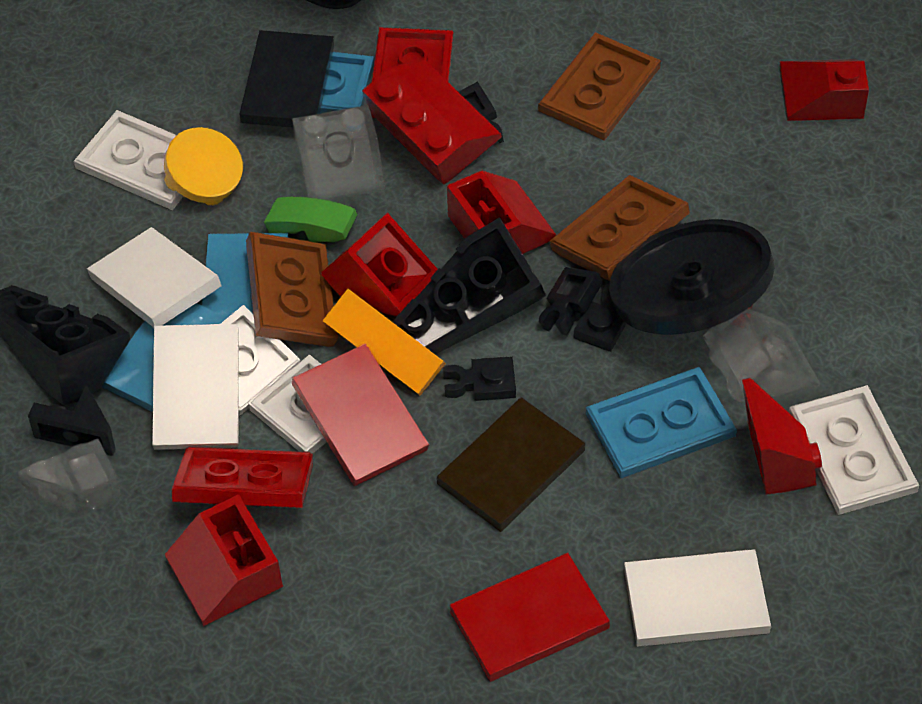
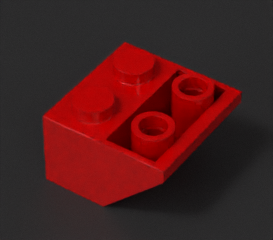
[447,170,556,254]
[165,494,283,626]

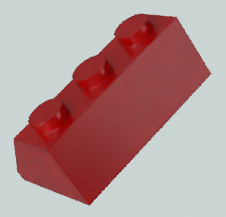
[362,60,502,185]

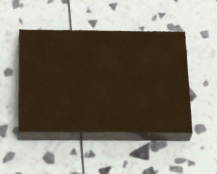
[437,397,585,532]

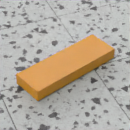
[323,289,446,396]

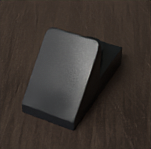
[28,386,116,456]

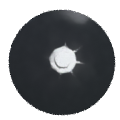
[609,219,774,335]

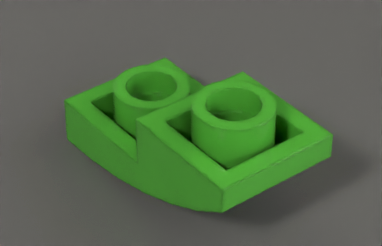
[264,197,358,242]

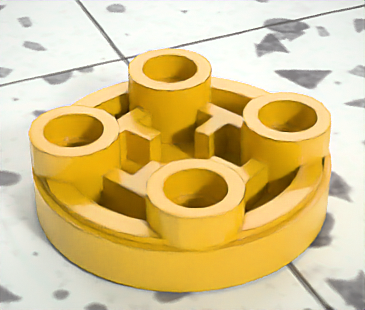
[164,127,243,206]

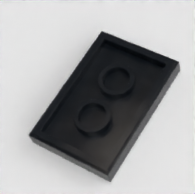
[239,30,334,129]

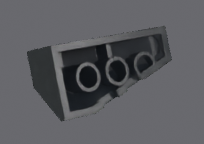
[393,217,546,354]
[0,285,130,405]

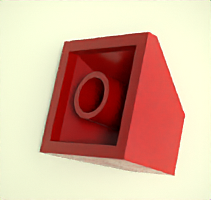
[780,59,869,121]
[320,213,438,316]
[742,378,822,495]

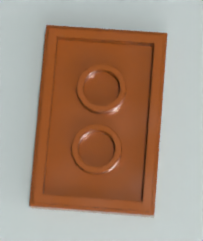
[538,32,661,141]
[550,175,690,281]
[246,232,338,347]

